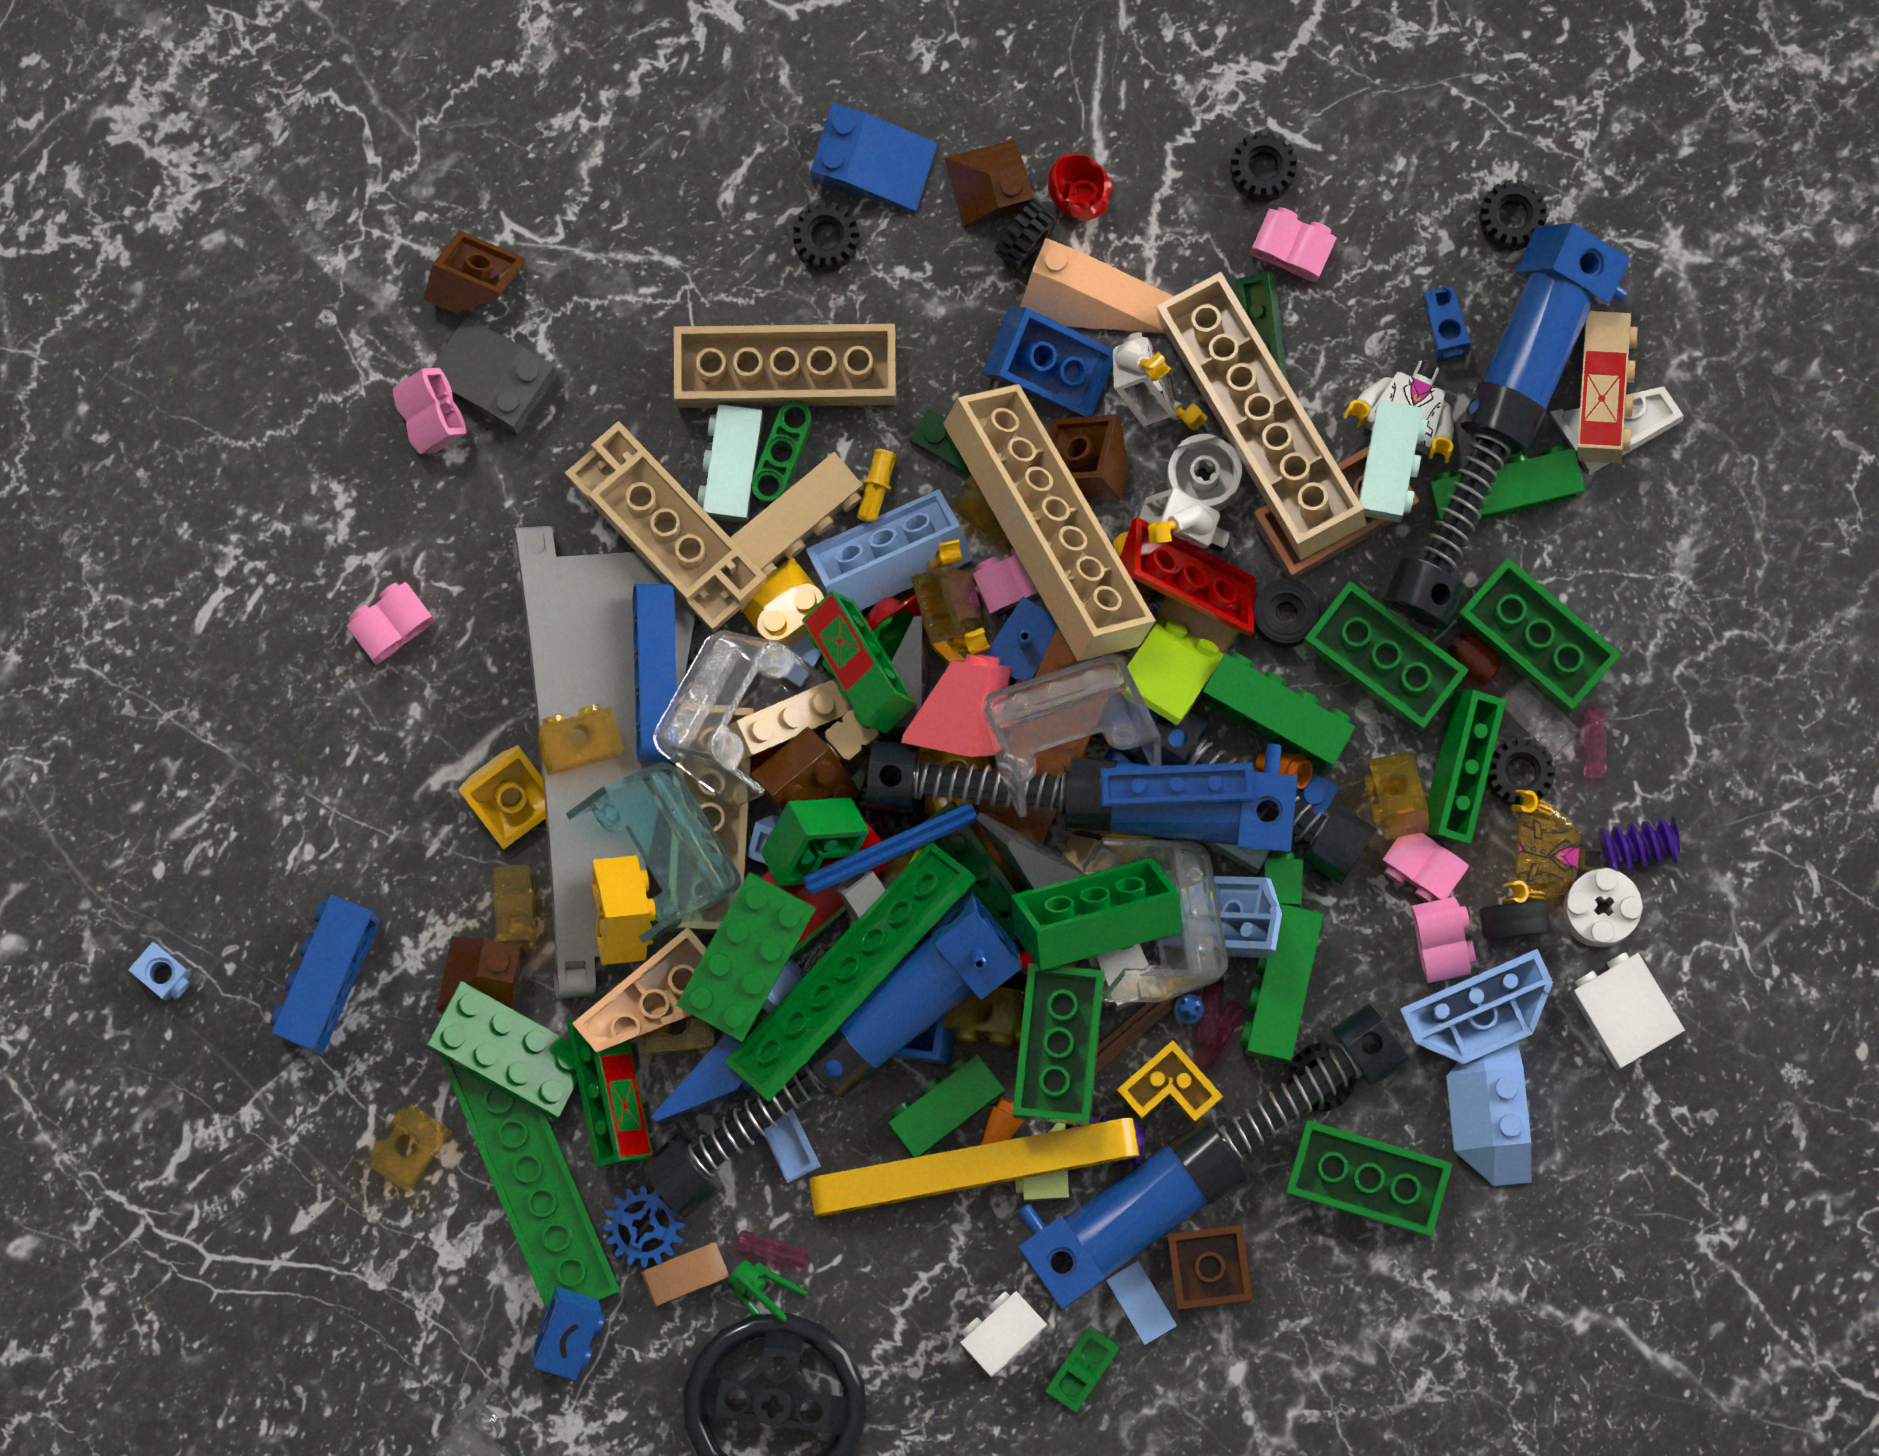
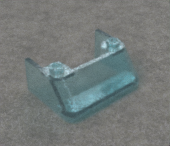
[566,762,741,943]

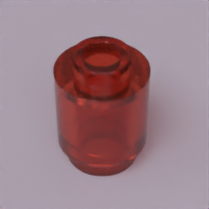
[1447,632,1503,686]

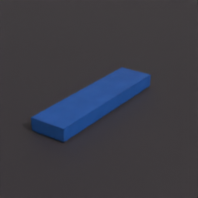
[1100,762,1254,807]

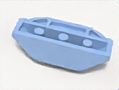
[1161,876,1282,958]
[1400,949,1553,1064]
[1446,1041,1532,1186]

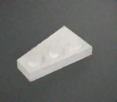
[1550,386,1684,475]

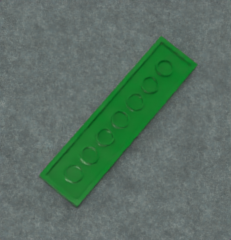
[725,842,977,1102]
[439,1056,621,1311]

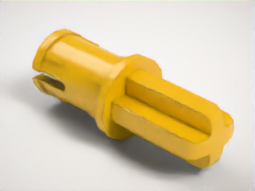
[857,449,898,523]

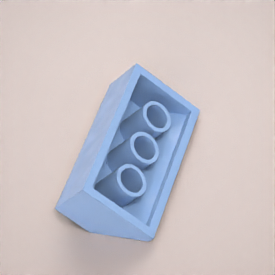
[806,489,974,611]

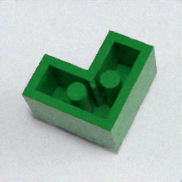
[760,798,869,886]

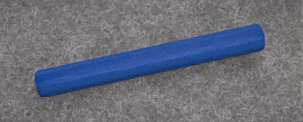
[803,804,977,894]

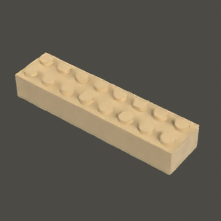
[1156,272,1366,560]
[943,384,1156,662]

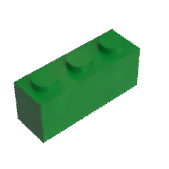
[888,1054,1005,1158]

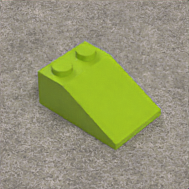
[1114,617,1224,726]

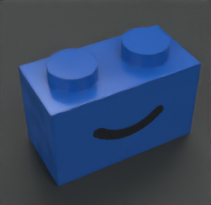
[530,1287,605,1380]

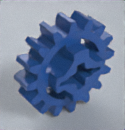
[603,1186,686,1268]

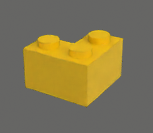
[591,855,656,965]
[1116,1040,1223,1124]

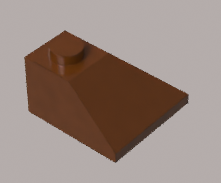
[944,139,1034,228]
[423,230,526,314]
[1049,414,1129,502]
[437,936,525,1011]

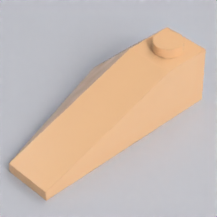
[1020,238,1174,334]
[572,927,706,1053]

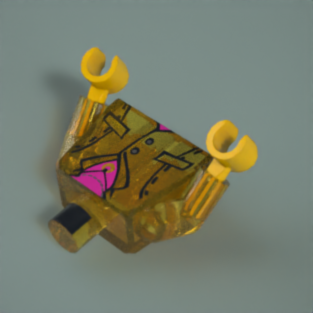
[911,539,991,655]
[1503,790,1601,905]

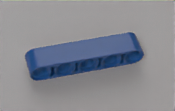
[632,584,678,762]

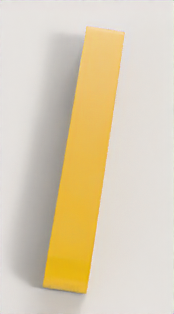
[809,1118,1139,1216]

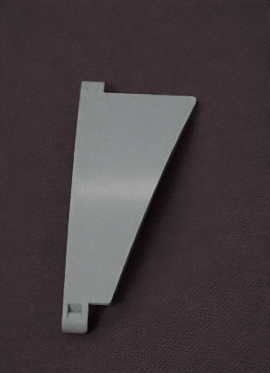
[512,526,695,999]

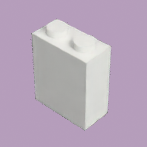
[1570,952,1685,1071]

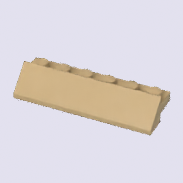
[565,421,767,633]

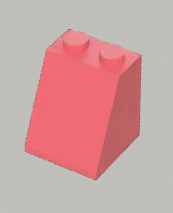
[901,654,1011,757]

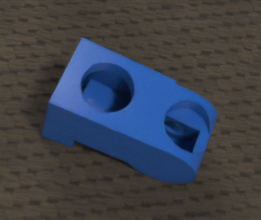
[1422,286,1471,362]

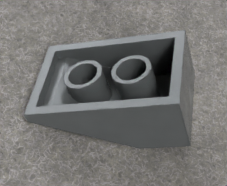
[431,317,557,436]
[880,616,930,741]
[976,812,1087,892]

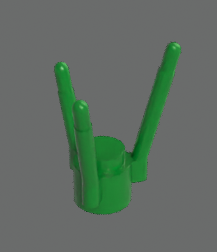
[727,1260,807,1321]

